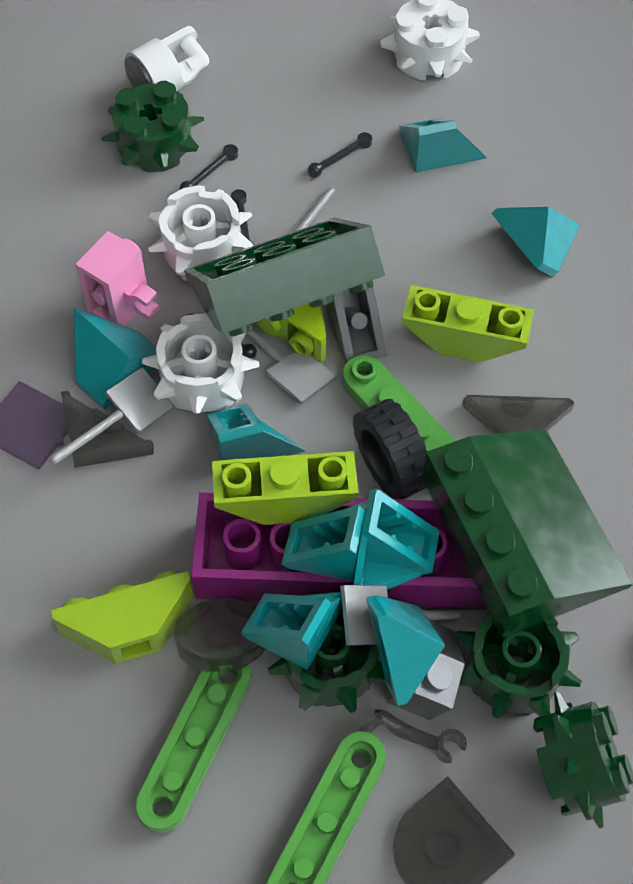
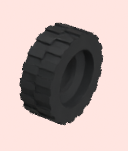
[353,398,427,500]

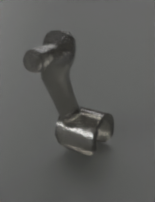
[359,709,467,763]

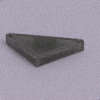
[61,391,154,468]
[462,395,575,434]

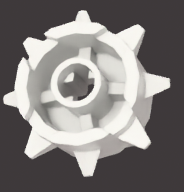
[380,0,480,81]
[148,185,253,281]
[142,313,259,414]

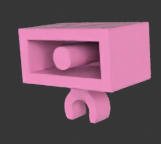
[75,231,159,326]

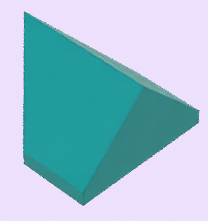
[399,119,487,172]
[491,206,580,277]
[74,308,156,410]
[206,404,306,460]
[353,489,439,590]
[281,500,368,582]
[241,591,343,670]
[366,595,445,706]

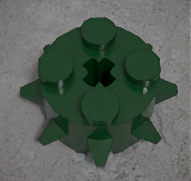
[101,80,204,172]
[268,592,386,713]
[455,609,582,719]
[533,691,633,828]

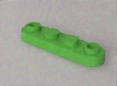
[343,355,455,451]
[136,649,252,834]
[267,731,386,884]

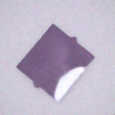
[0,381,81,470]

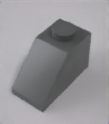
[325,287,387,364]
[387,620,465,720]

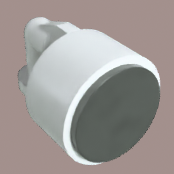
[124,26,209,91]

